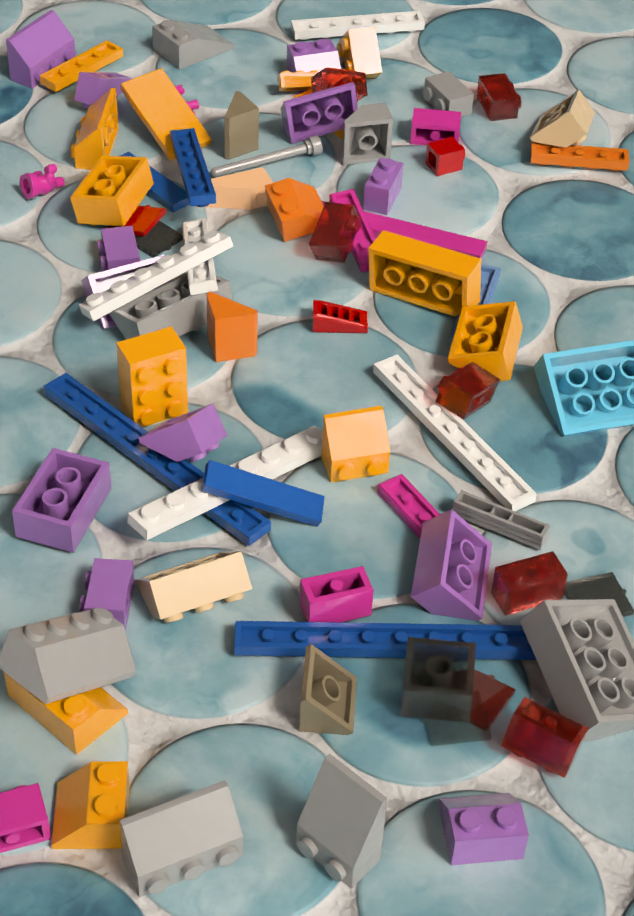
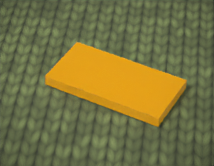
[120,68,212,160]

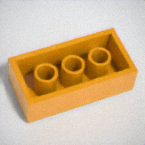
[368,230,481,317]

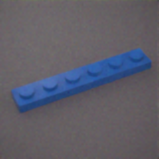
[170,128,216,207]

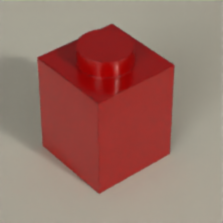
[425,136,465,177]

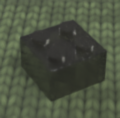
[401,637,476,723]

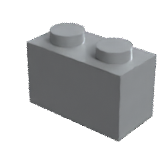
[423,71,474,117]

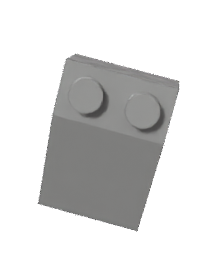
[152,19,234,70]
[296,754,387,889]

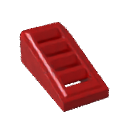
[313,300,368,333]

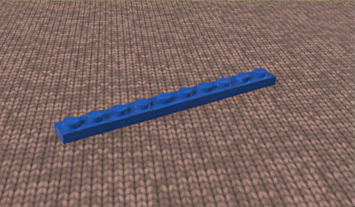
[44,373,271,546]
[234,621,536,660]

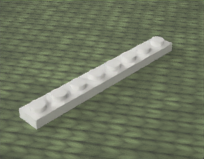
[373,355,537,511]
[127,425,323,540]

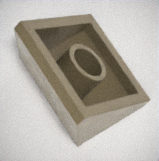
[224,91,259,160]
[299,644,357,735]

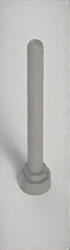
[210,135,323,177]

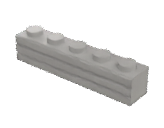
[452,490,550,550]

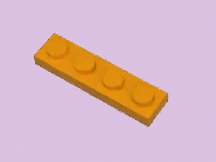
[39,40,123,92]

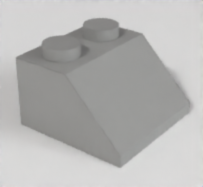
[342,103,393,165]

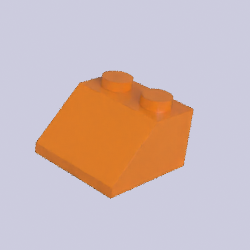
[265,178,332,242]

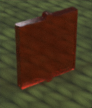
[437,666,516,733]

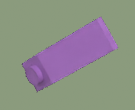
[74,72,134,109]

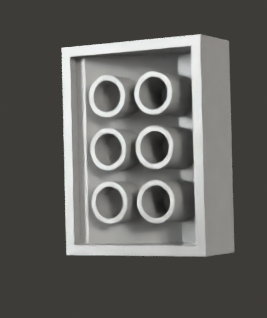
[520,599,634,742]

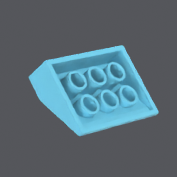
[534,340,634,437]

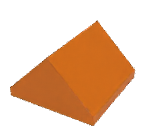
[206,291,258,362]

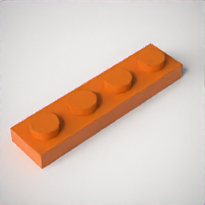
[530,142,630,171]

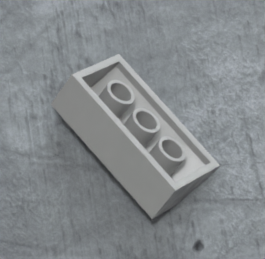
[109,273,233,340]
[0,607,136,704]

